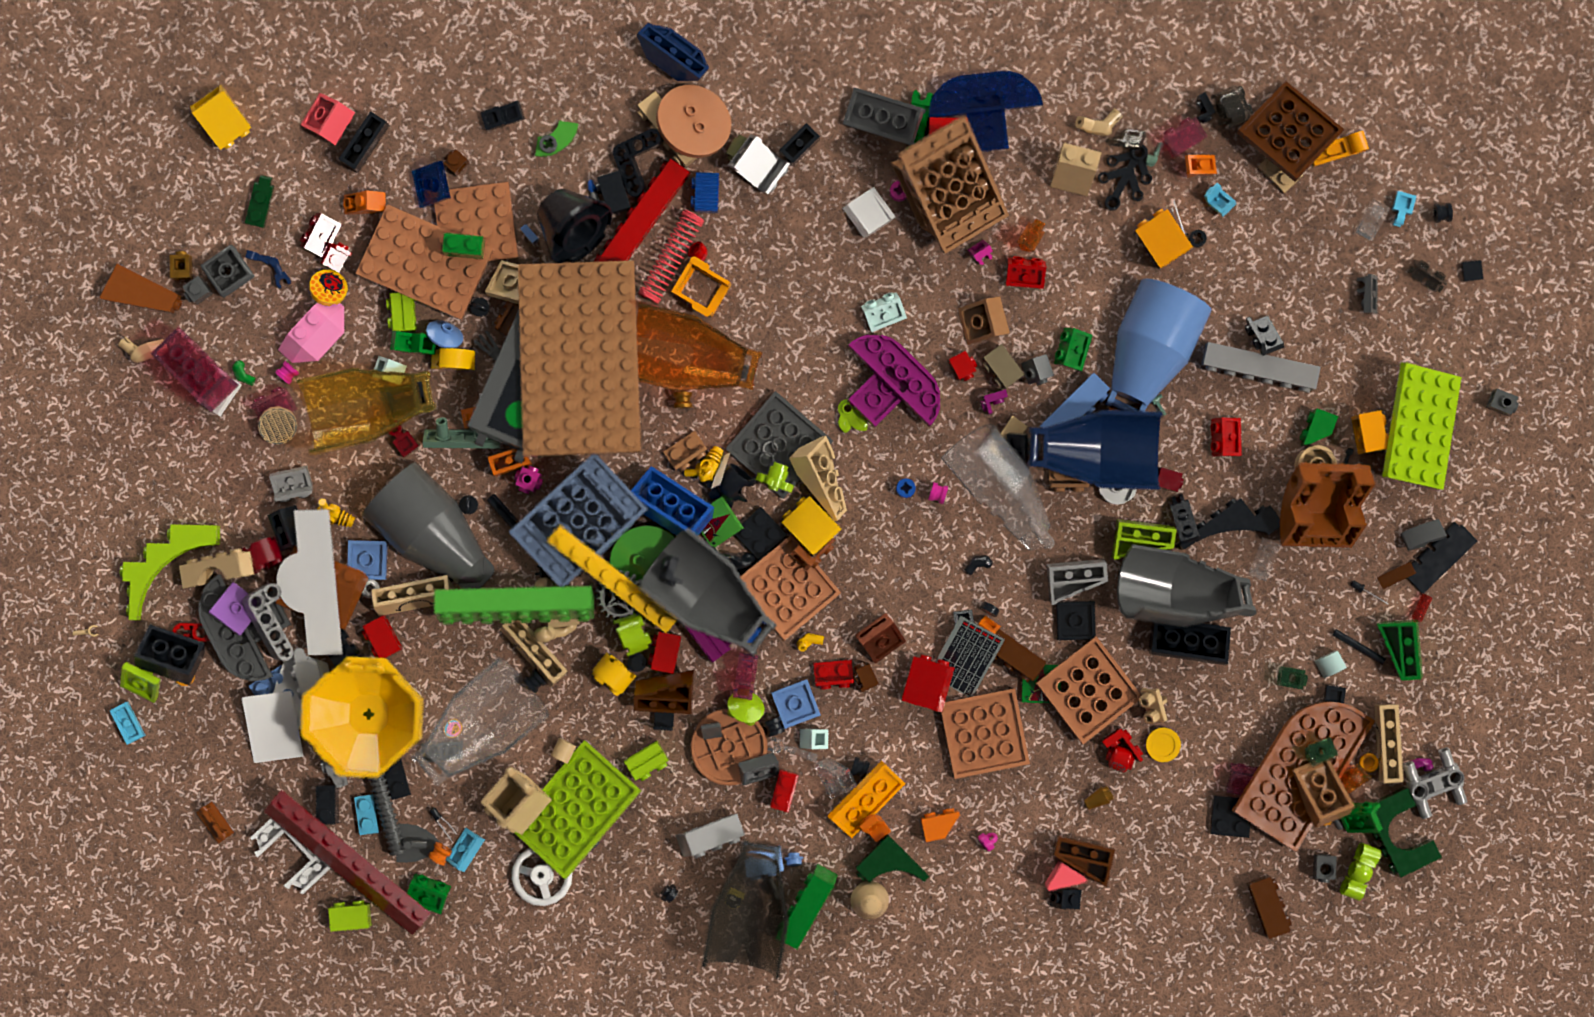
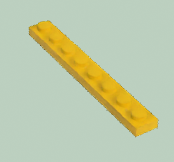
[547,525,677,633]

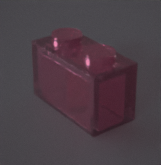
[1161,117,1208,159]

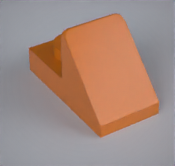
[1185,155,1217,178]

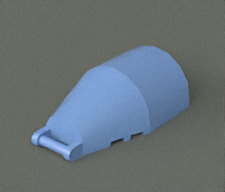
[1105,278,1211,411]

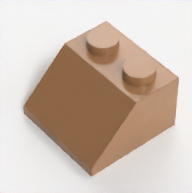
[958,297,1010,345]

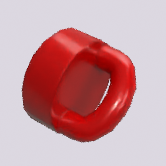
[688,241,707,261]

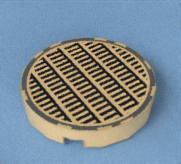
[258,406,297,445]

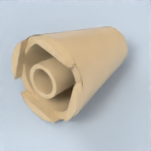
[851,881,889,920]

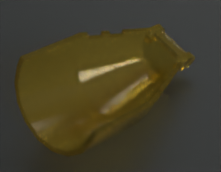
[297,368,437,456]

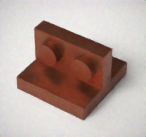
[855,613,906,664]

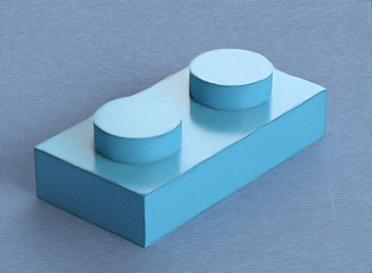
[110,702,146,745]
[354,794,379,835]

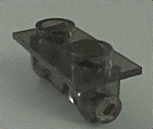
[1407,260,1447,293]

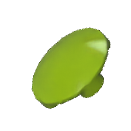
[727,690,765,726]

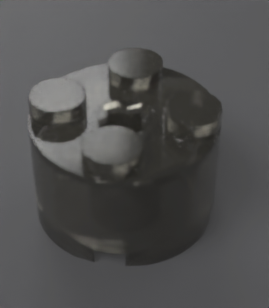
[1211,86,1253,130]

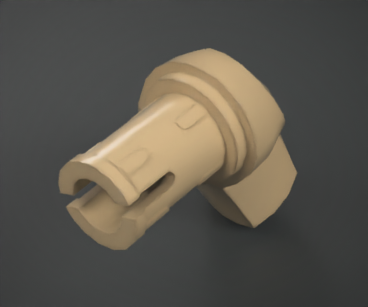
[1075,108,1123,136]
[118,337,166,363]

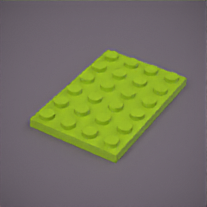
[1382,363,1462,490]
[514,740,642,879]

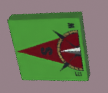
[701,497,743,548]

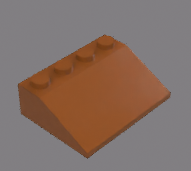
[276,546,369,630]

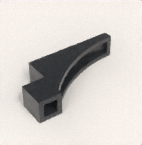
[1177,498,1280,550]

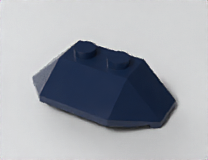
[637,23,709,81]

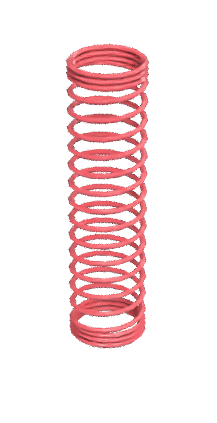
[638,209,704,304]

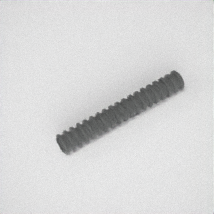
[368,773,406,856]

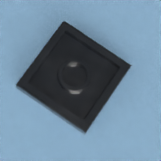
[1056,601,1096,640]

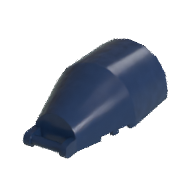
[1027,410,1163,490]

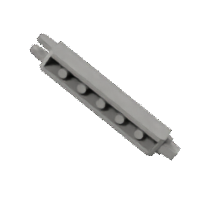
[290,648,348,788]

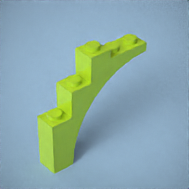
[120,524,220,620]

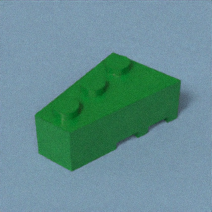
[1377,620,1423,681]

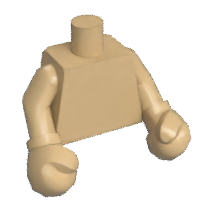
[534,577,580,643]

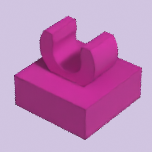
[967,239,993,265]

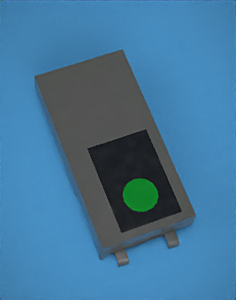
[468,310,542,463]

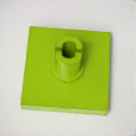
[120,662,160,703]

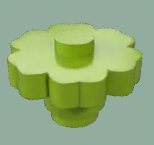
[755,462,794,492]

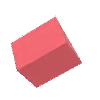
[1045,861,1087,891]

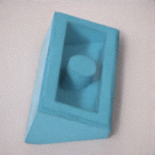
[446,828,485,872]

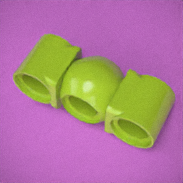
[1340,843,1381,901]

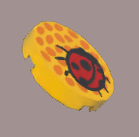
[309,270,348,306]

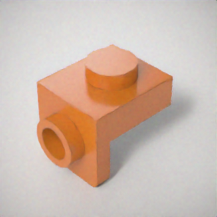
[859,814,891,843]

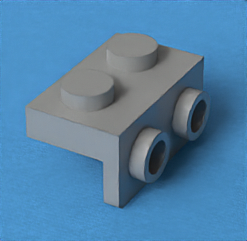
[269,466,313,502]

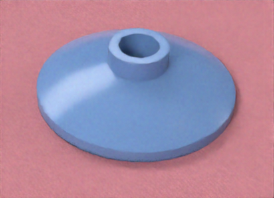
[426,320,463,348]

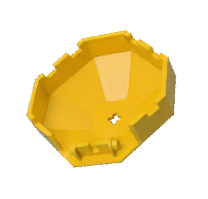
[301,657,423,777]

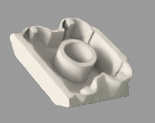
[843,187,895,238]

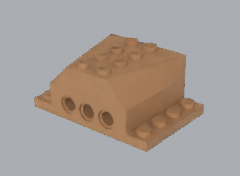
[890,116,1009,254]

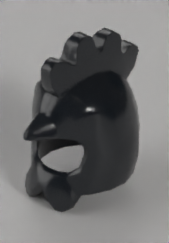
[707,464,758,508]

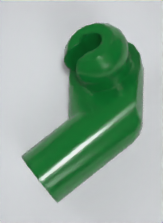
[232,360,256,386]

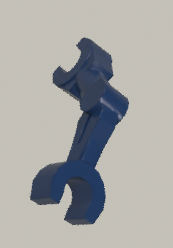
[245,250,291,289]

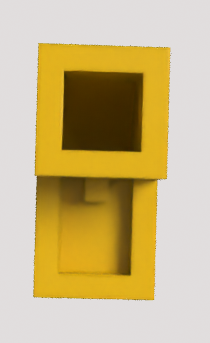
[431,348,475,370]

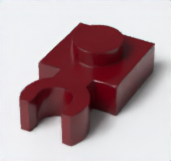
[387,422,420,458]

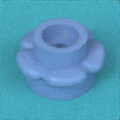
[785,853,804,866]

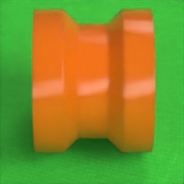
[428,842,452,866]

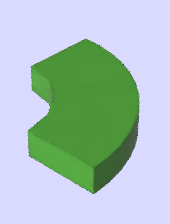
[535,121,579,157]

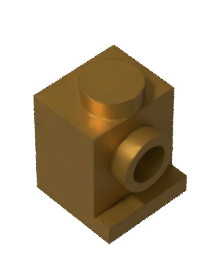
[169,251,193,280]

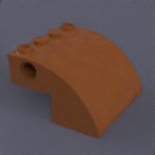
[1280,462,1375,548]

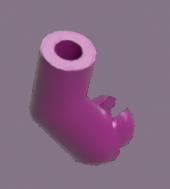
[1405,758,1434,772]

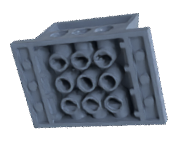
[509,454,648,587]

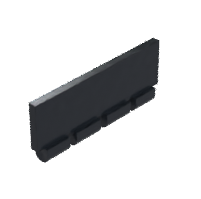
[1408,522,1477,594]

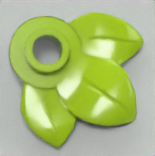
[838,399,868,433]

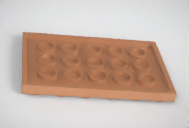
[356,204,493,321]

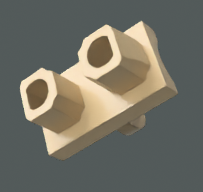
[1139,688,1168,724]

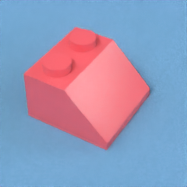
[301,93,355,145]

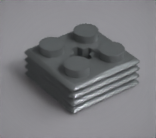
[200,245,255,298]

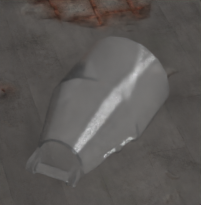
[941,424,1055,551]
[411,656,550,786]

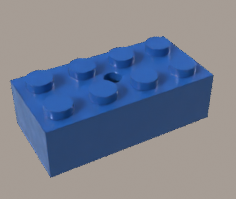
[631,466,714,536]

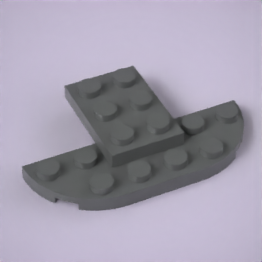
[198,574,292,681]

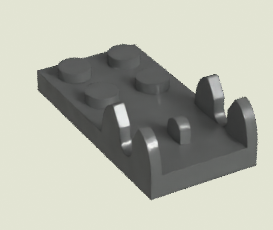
[843,87,926,146]

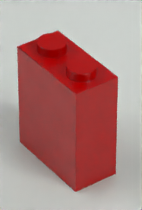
[901,654,955,712]

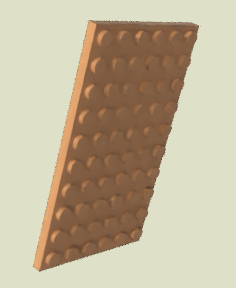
[518,261,641,457]

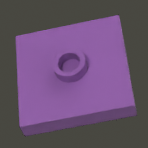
[208,582,257,636]

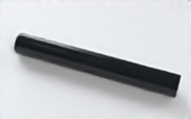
[1332,629,1386,665]

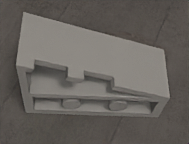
[675,814,745,858]

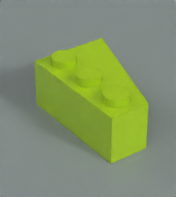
[1112,519,1177,560]

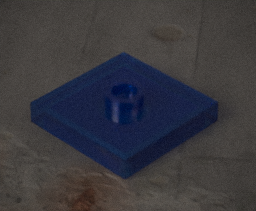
[412,161,451,208]

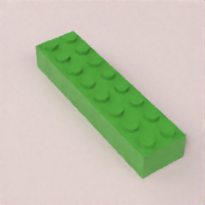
[434,586,594,625]

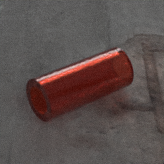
[1411,593,1433,622]

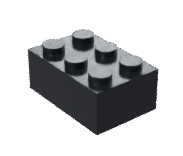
[134,624,205,686]

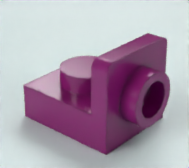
[980,389,1008,415]

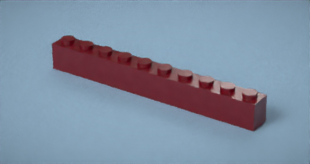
[263,790,431,935]

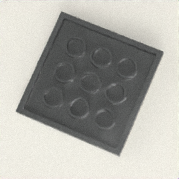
[726,391,833,499]

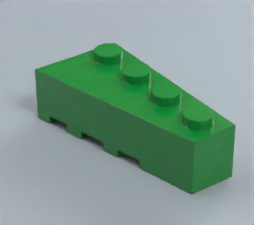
[777,864,838,950]

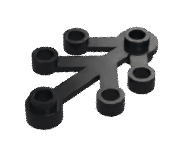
[1098,143,1152,211]

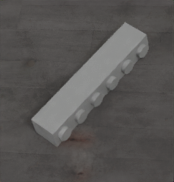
[1201,342,1321,393]

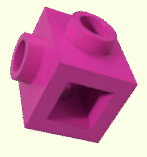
[514,465,543,494]

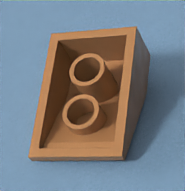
[1293,756,1355,828]

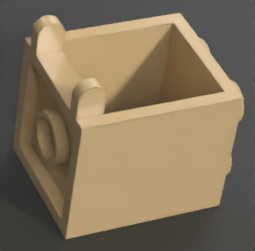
[481,767,552,835]

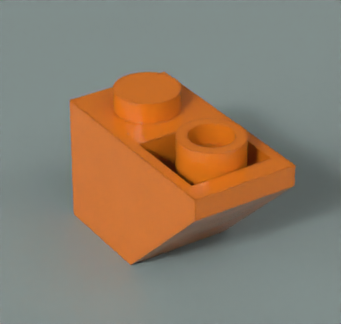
[343,190,386,214]
[920,808,960,842]

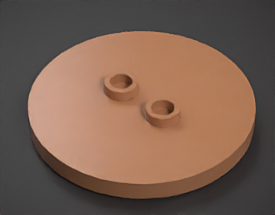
[656,85,731,158]
[691,708,768,786]

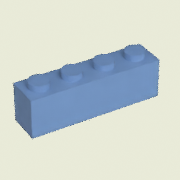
[1039,373,1110,427]

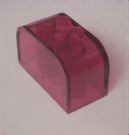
[151,326,239,413]

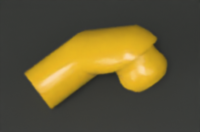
[797,633,824,652]

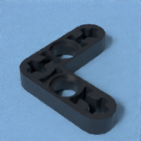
[613,129,664,197]

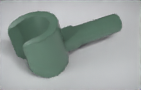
[1145,142,1164,167]

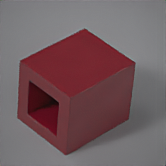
[1158,467,1184,492]

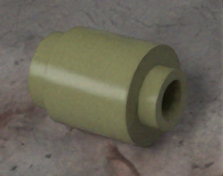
[725,134,747,161]

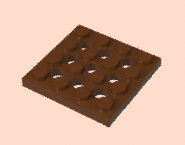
[1237,81,1344,182]

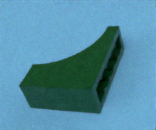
[856,835,930,882]

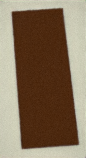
[1377,562,1416,589]

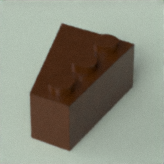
[1052,835,1115,887]

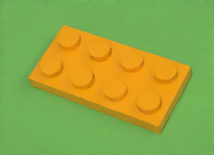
[828,760,906,838]

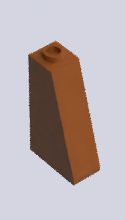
[99,264,182,314]

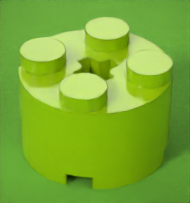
[613,613,651,657]

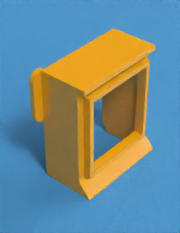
[671,257,731,317]

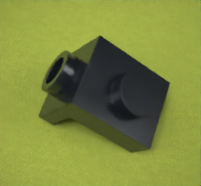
[659,556,683,587]
[1050,888,1082,909]

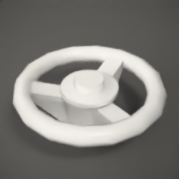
[511,848,573,906]

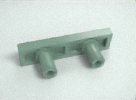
[423,417,501,449]

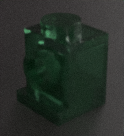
[1277,666,1308,690]
[1305,737,1339,767]

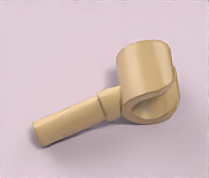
[73,625,99,637]

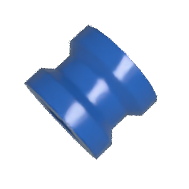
[896,478,916,498]

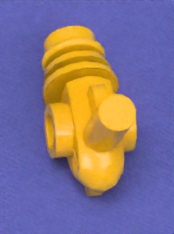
[684,446,723,482]
[317,499,355,528]

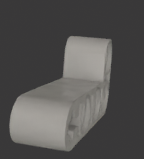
[242,584,294,661]

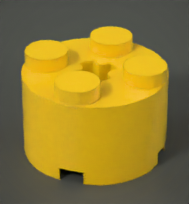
[592,652,636,696]

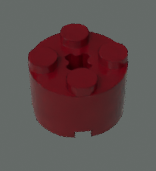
[241,536,283,576]

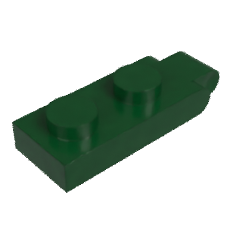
[245,175,274,228]

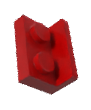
[1006,256,1047,289]
[1210,417,1242,457]
[813,660,854,690]

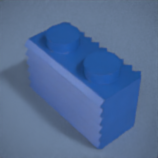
[691,172,719,213]

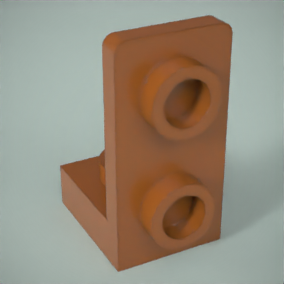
[790,538,835,571]

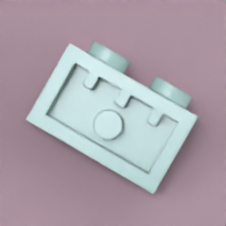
[861,292,907,332]

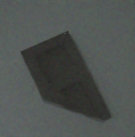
[1106,129,1146,150]

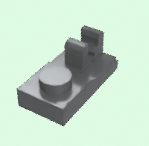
[1357,274,1378,314]

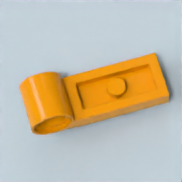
[1313,131,1369,167]

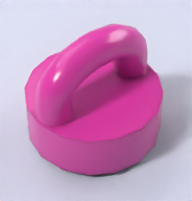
[977,833,998,852]

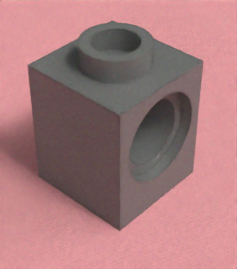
[1313,854,1337,883]

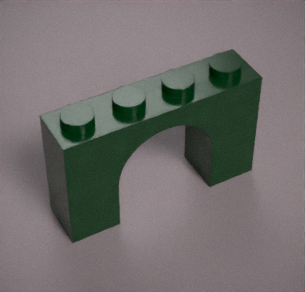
[1372,787,1442,878]

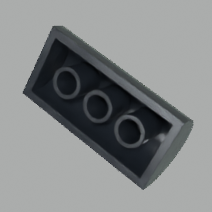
[1149,623,1231,666]

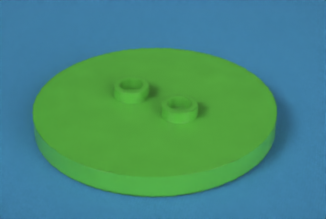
[610,525,675,581]

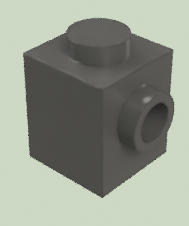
[182,276,213,305]
[1021,354,1054,386]
[1486,388,1519,416]

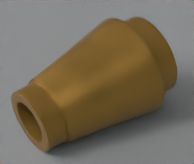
[1084,786,1114,810]

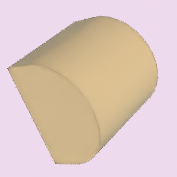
[551,738,576,764]

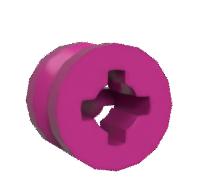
[890,181,906,202]
[275,361,299,385]
[928,482,948,504]

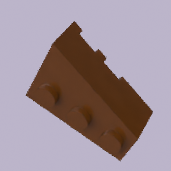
[634,670,694,714]

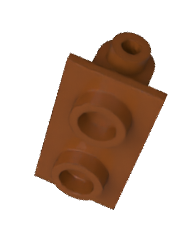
[196,801,234,844]

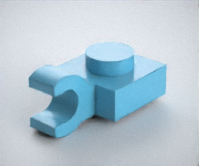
[1392,191,1417,227]

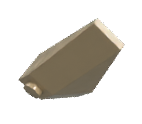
[789,436,847,521]

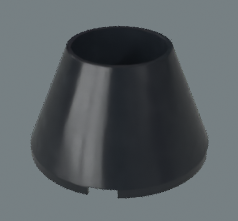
[537,189,612,263]

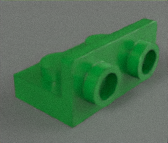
[1054,328,1093,371]
[1341,801,1382,833]
[407,874,451,914]

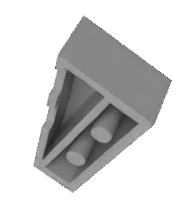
[1046,559,1108,605]

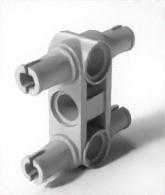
[1403,747,1468,819]

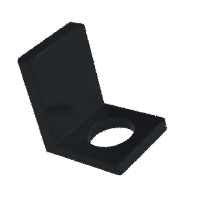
[653,712,674,731]

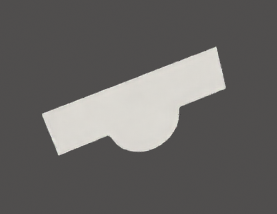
[277,510,342,655]

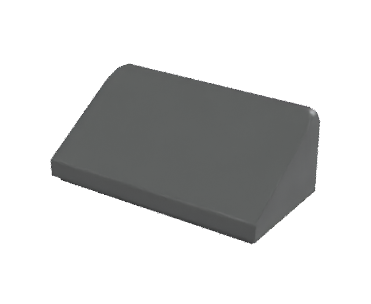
[738,753,779,786]

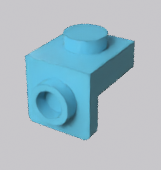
[1204,183,1236,217]

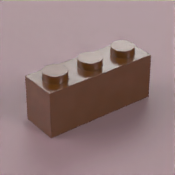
[994,629,1047,682]
[1247,875,1292,939]

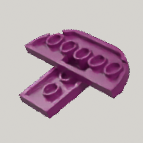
[847,335,941,428]

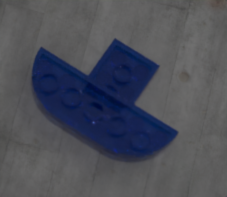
[929,71,1043,152]

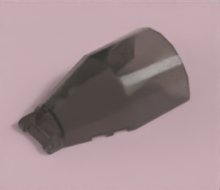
[702,839,789,979]

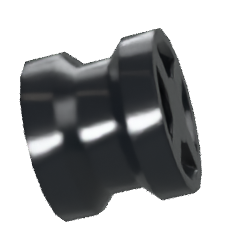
[1433,203,1453,223]
[523,669,547,693]
[762,717,785,738]
[850,757,870,779]

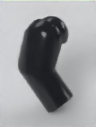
[964,555,993,575]

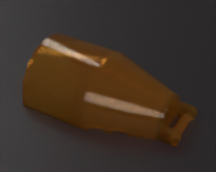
[636,302,763,391]

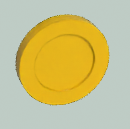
[1146,727,1181,762]

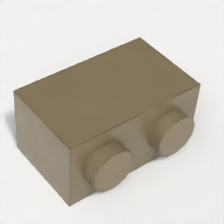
[982,344,1025,389]

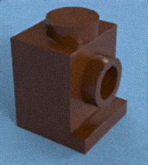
[443,149,470,176]
[854,662,879,692]

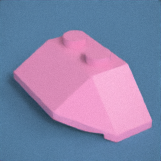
[278,303,344,363]

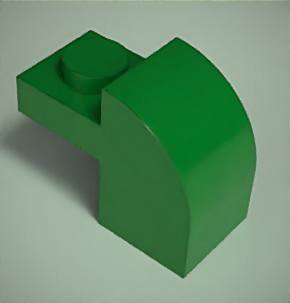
[390,331,436,355]

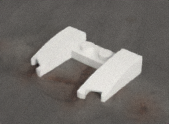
[250,818,331,894]

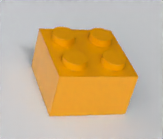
[1351,410,1389,454]

